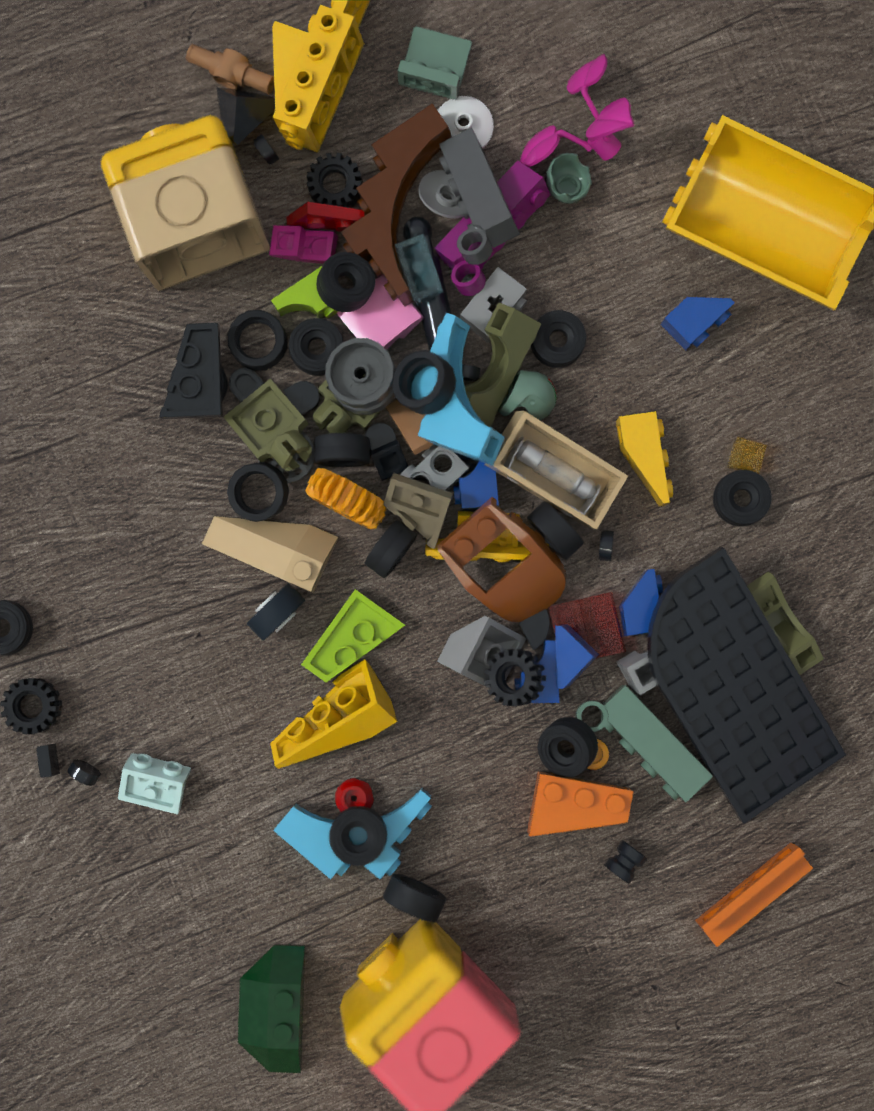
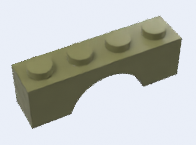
[464,302,541,427]

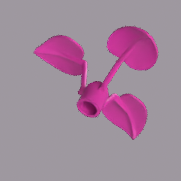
[520,54,634,167]

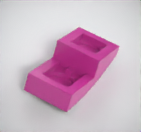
[269,225,338,264]

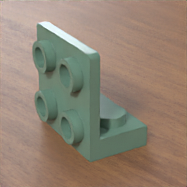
[397,26,472,100]

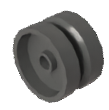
[325,338,396,415]

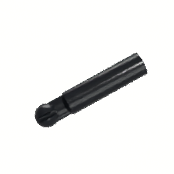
[403,217,452,351]

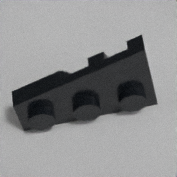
[159,323,223,419]

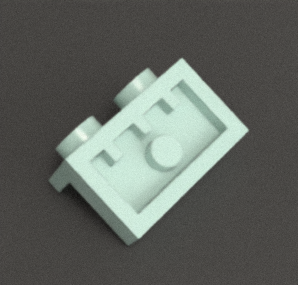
[118,753,191,814]

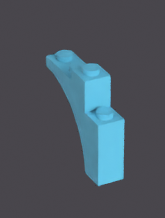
[411,313,505,466]
[273,788,432,879]

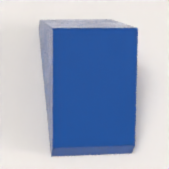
[555,624,599,689]

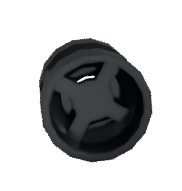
[604,840,647,884]

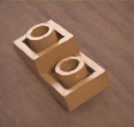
[386,400,434,455]

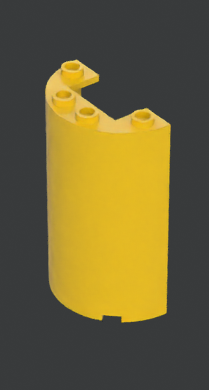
[662,115,874,311]

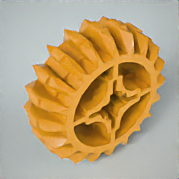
[305,468,387,529]

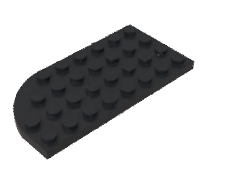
[647,546,846,824]

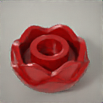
[335,778,374,812]

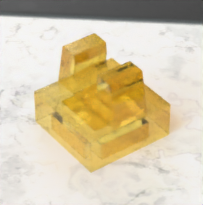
[727,437,767,474]

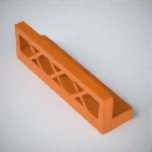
[695,843,813,947]

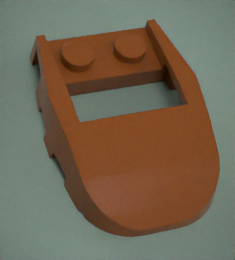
[437,497,566,622]

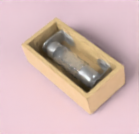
[484,411,628,530]

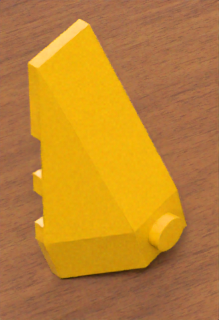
[270,659,397,769]

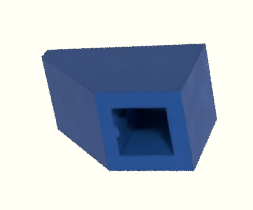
[660,297,735,351]
[619,569,663,636]

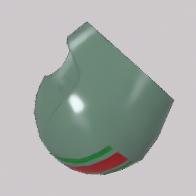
[498,370,557,420]

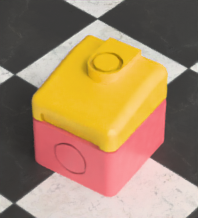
[340,919,521,1111]

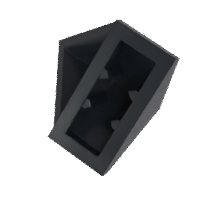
[216,87,275,146]

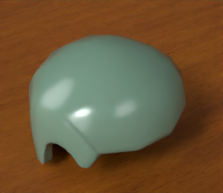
[546,153,592,204]

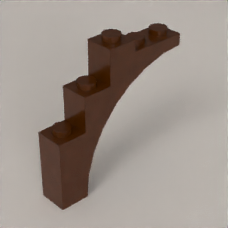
[341,104,452,307]

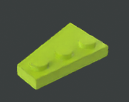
[301,589,406,683]

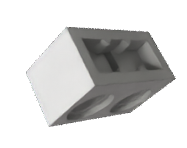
[400,445,469,491]

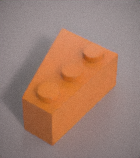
[527,771,633,836]

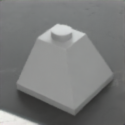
[437,616,527,689]

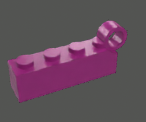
[435,160,551,296]

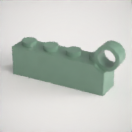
[575,685,713,802]

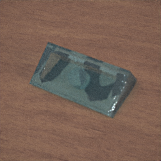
[394,234,444,306]

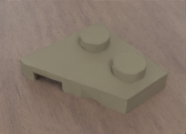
[383,473,453,549]

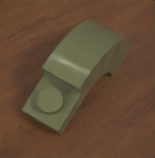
[747,571,824,675]

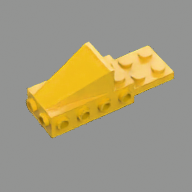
[272,0,370,152]

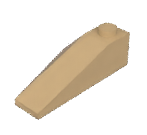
[202,516,339,593]

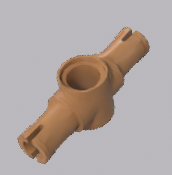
[186,44,274,95]

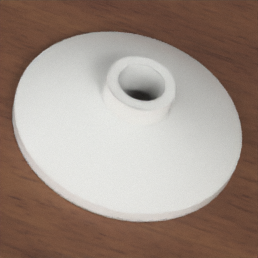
[438,96,493,149]

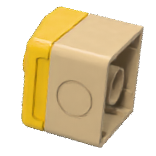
[101,115,270,291]

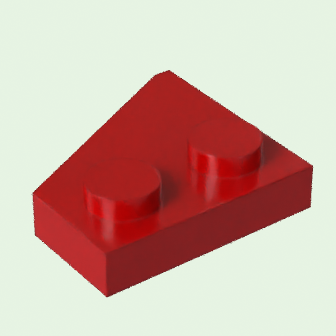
[286,202,365,232]

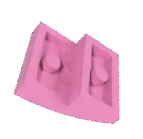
[337,275,424,350]

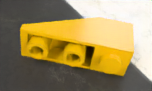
[616,411,673,507]

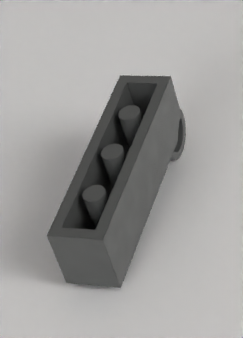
[439,127,520,265]

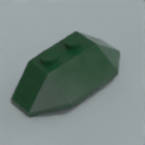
[238,944,305,1073]

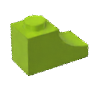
[271,266,338,318]

